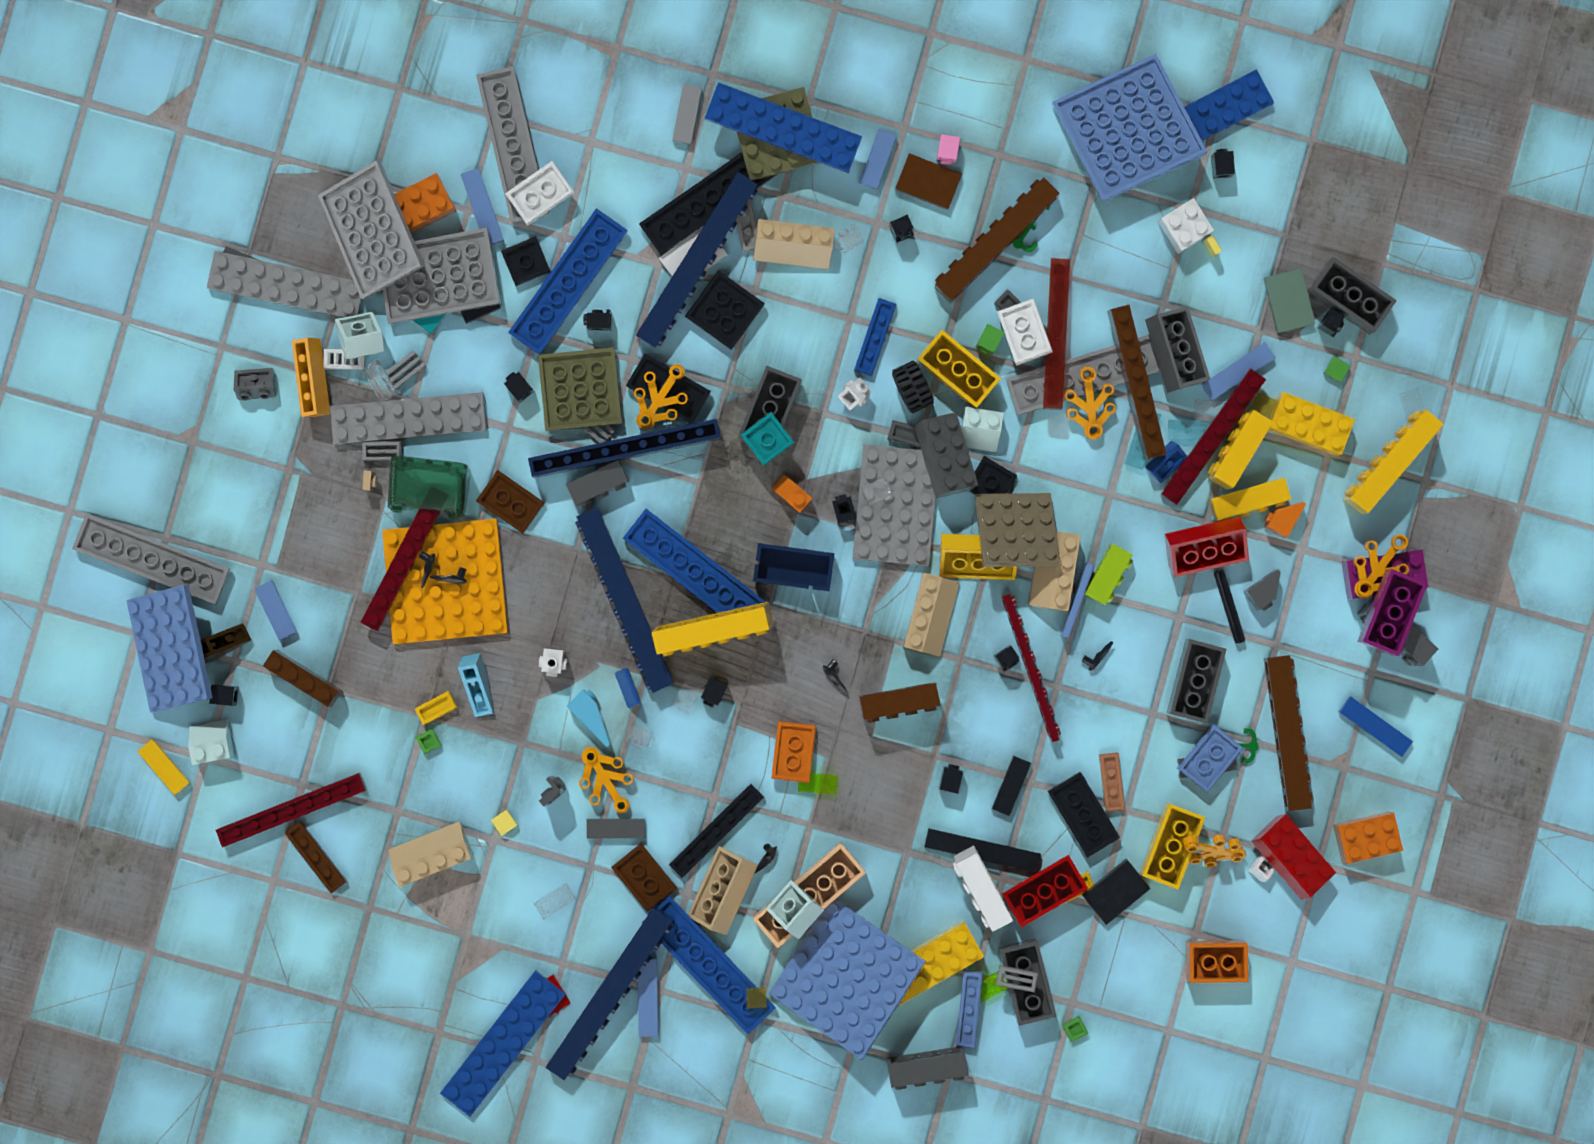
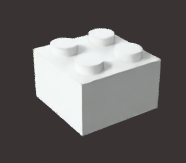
[1158,198,1214,254]

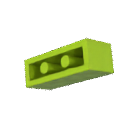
[1084,543,1133,605]

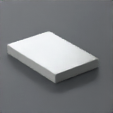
[505,161,574,226]
[659,227,727,276]
[997,299,1053,366]

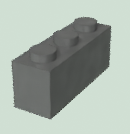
[566,460,629,508]

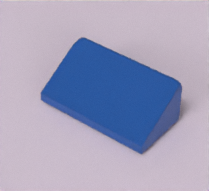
[1145,441,1187,484]
[615,668,641,708]

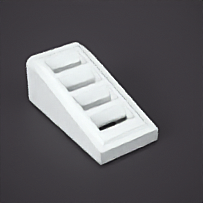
[324,349,365,370]
[1248,854,1275,882]

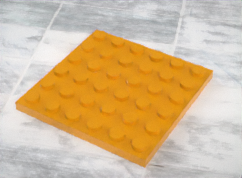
[382,519,508,644]

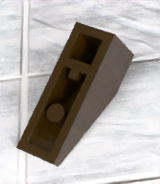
[200,623,251,664]

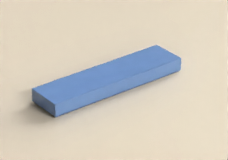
[460,168,504,245]
[1201,342,1276,401]
[1060,563,1094,638]
[638,958,658,1037]
[956,969,983,1049]

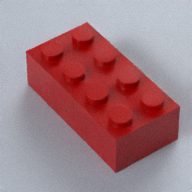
[1165,517,1249,577]
[1251,814,1336,900]
[1001,855,1089,928]

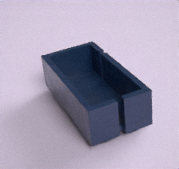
[753,543,835,592]

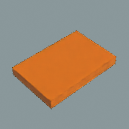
[771,721,816,783]

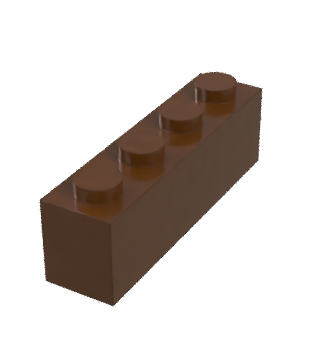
[263,650,343,707]

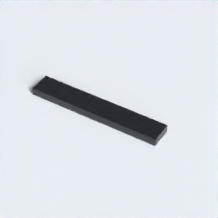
[669,784,764,878]
[924,828,1041,872]

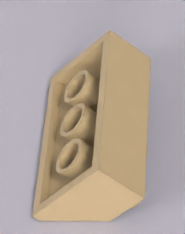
[753,219,835,270]
[1028,531,1081,611]
[903,573,959,657]
[388,821,474,887]
[688,846,758,935]

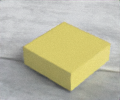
[1203,235,1221,258]
[491,809,518,836]

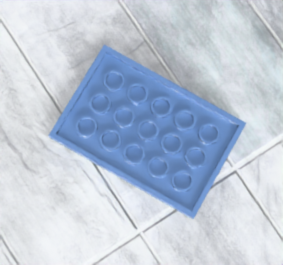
[126,584,212,713]

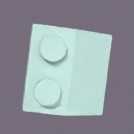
[335,312,384,359]
[961,407,1004,452]
[188,719,235,765]
[766,880,824,939]

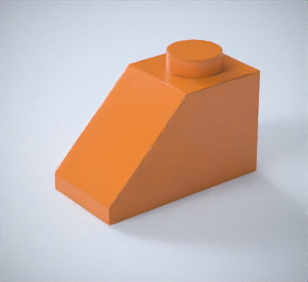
[771,474,812,514]
[1264,502,1306,538]

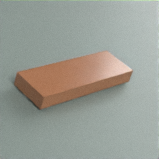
[1099,752,1125,812]

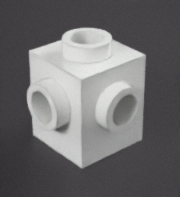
[838,378,872,410]
[539,648,567,677]

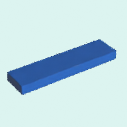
[854,298,896,377]
[1338,696,1413,757]

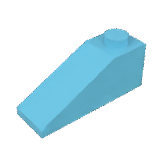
[458,653,494,717]
[567,689,611,747]

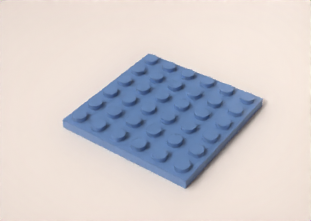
[1052,54,1207,203]
[769,899,926,1060]

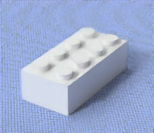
[953,846,1013,932]

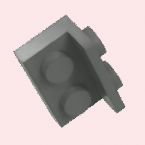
[233,368,276,401]
[539,776,566,807]

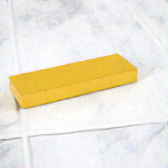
[137,739,191,795]

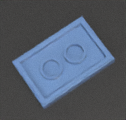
[1177,724,1244,793]

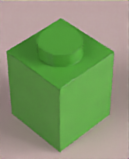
[976,324,1005,356]

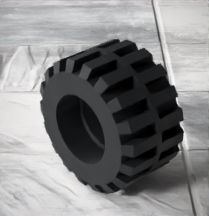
[892,360,934,414]

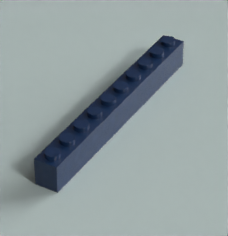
[635,172,758,348]
[528,419,721,478]
[575,507,675,693]
[545,906,674,1080]

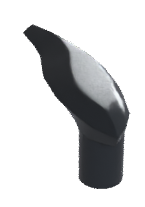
[419,551,436,588]
[430,567,467,584]
[1081,641,1113,671]
[823,659,848,694]
[754,843,777,874]

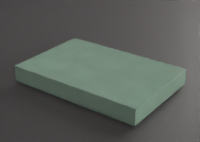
[1263,268,1315,334]

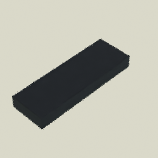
[991,755,1031,816]

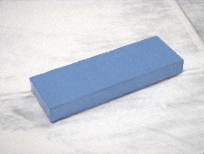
[859,129,897,190]
[254,580,297,641]

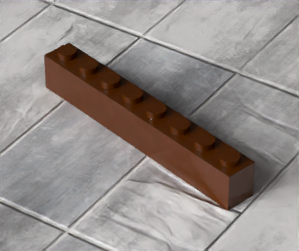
[934,177,1060,304]
[1107,304,1167,460]
[1264,655,1314,811]

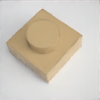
[362,470,377,491]

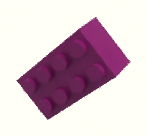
[1341,549,1429,599]
[1357,569,1428,656]

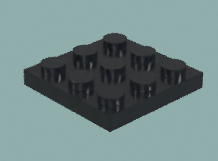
[685,270,765,351]

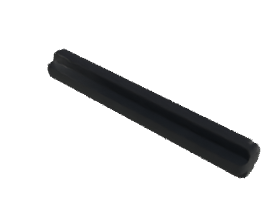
[1214,570,1246,644]

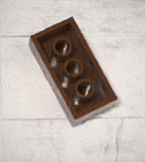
[859,682,941,723]

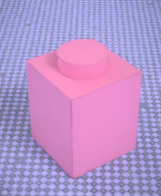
[937,134,960,165]

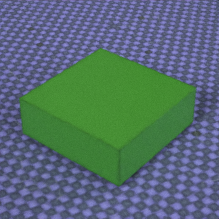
[1323,356,1351,383]
[415,728,442,754]
[1062,1015,1088,1042]

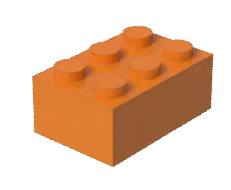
[395,173,457,234]
[1333,811,1403,864]
[1186,940,1248,983]

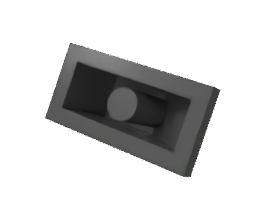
[1243,569,1281,611]

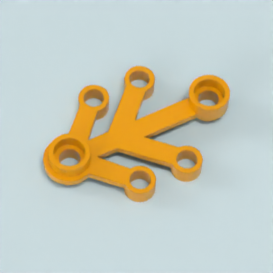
[634,364,688,430]
[1064,366,1116,440]
[1353,534,1409,599]
[579,747,634,813]
[1183,835,1247,868]

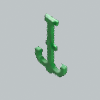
[1012,206,1051,252]
[1238,728,1259,763]

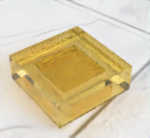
[1251,393,1276,418]
[747,987,767,1008]

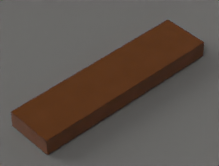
[285,821,347,894]

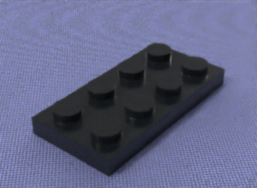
[626,353,711,424]
[1047,771,1120,858]

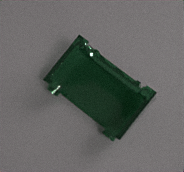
[387,456,471,519]

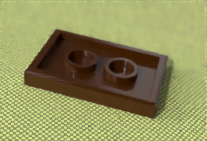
[895,153,962,210]
[476,470,545,534]
[611,843,677,912]

